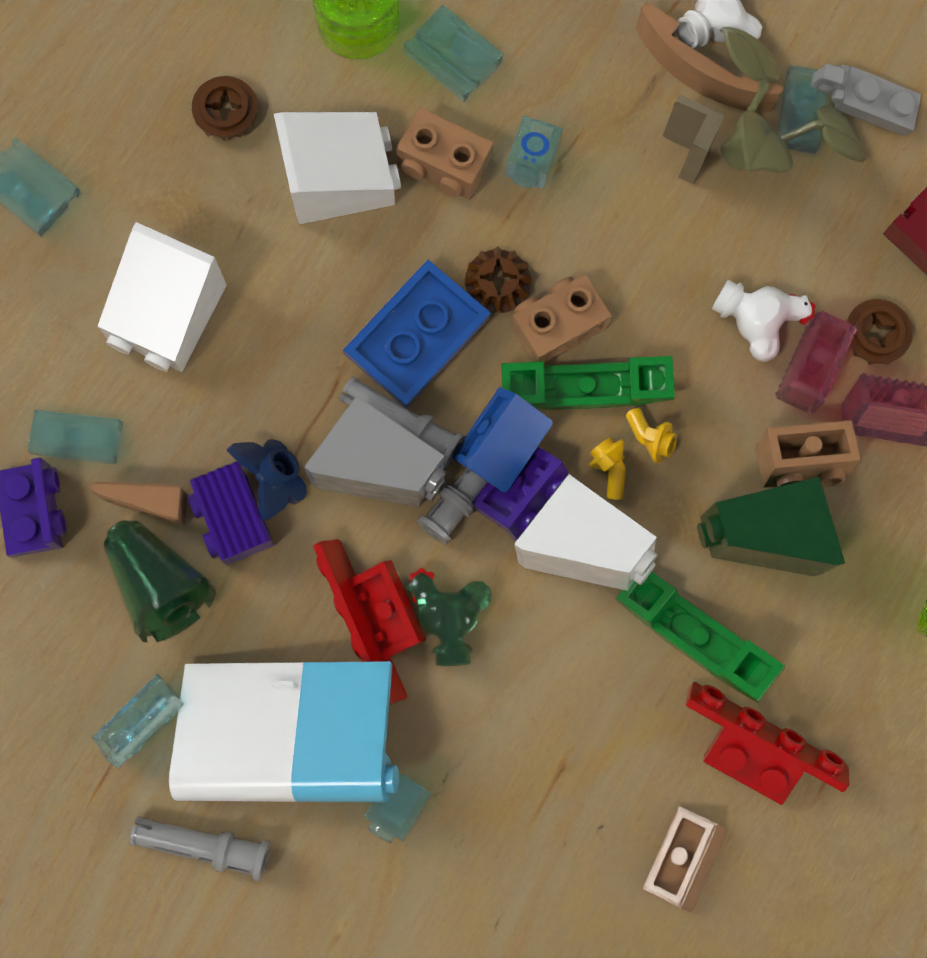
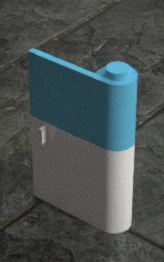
[169,662,399,803]

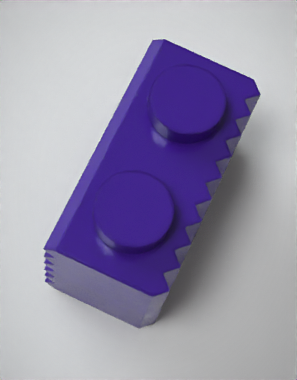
[187,461,274,565]

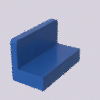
[451,387,553,492]

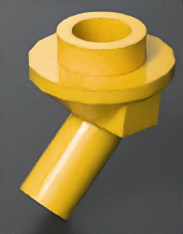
[626,408,677,464]
[588,437,626,500]

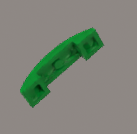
[501,356,675,410]
[616,572,785,703]

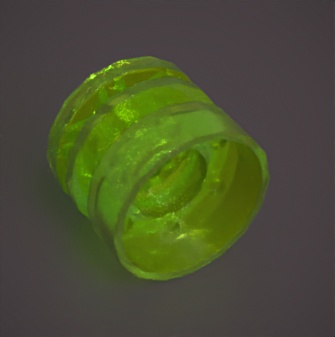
[312,0,400,60]

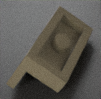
[663,95,725,184]

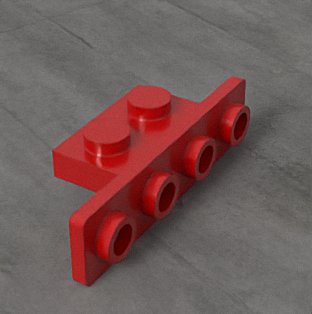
[313,539,426,705]
[685,682,850,805]

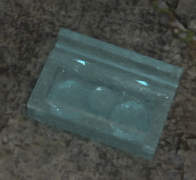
[404,4,503,102]
[0,137,81,237]

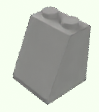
[304,396,446,507]

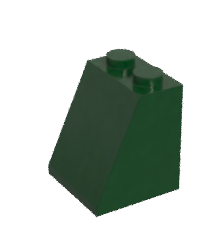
[697,477,845,576]

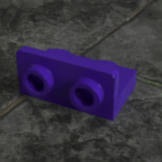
[472,447,570,541]
[0,457,67,558]

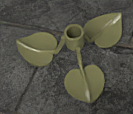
[719,27,867,173]

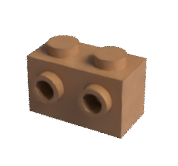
[396,107,494,200]
[510,274,612,364]
[755,420,861,488]

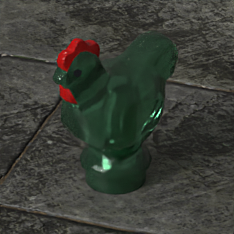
[406,568,492,667]

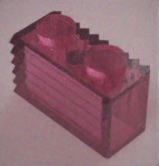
[775,311,857,414]
[841,373,927,447]

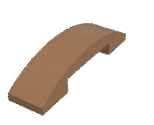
[636,2,784,112]

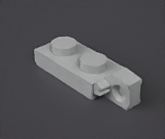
[810,63,921,136]

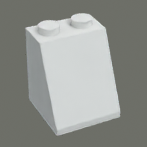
[274,112,401,224]
[98,222,227,372]
[514,474,658,591]

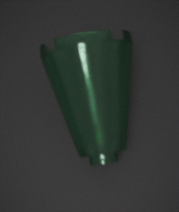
[103,520,217,643]

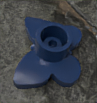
[227,439,307,521]

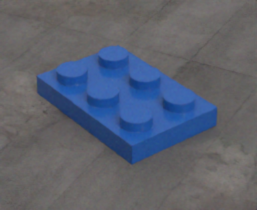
[343,260,491,409]

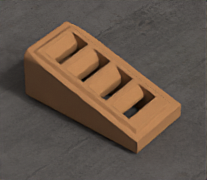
[91,481,187,525]

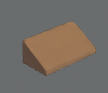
[643,806,727,912]

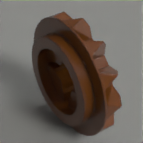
[192,76,258,141]
[465,246,532,313]
[844,299,912,365]

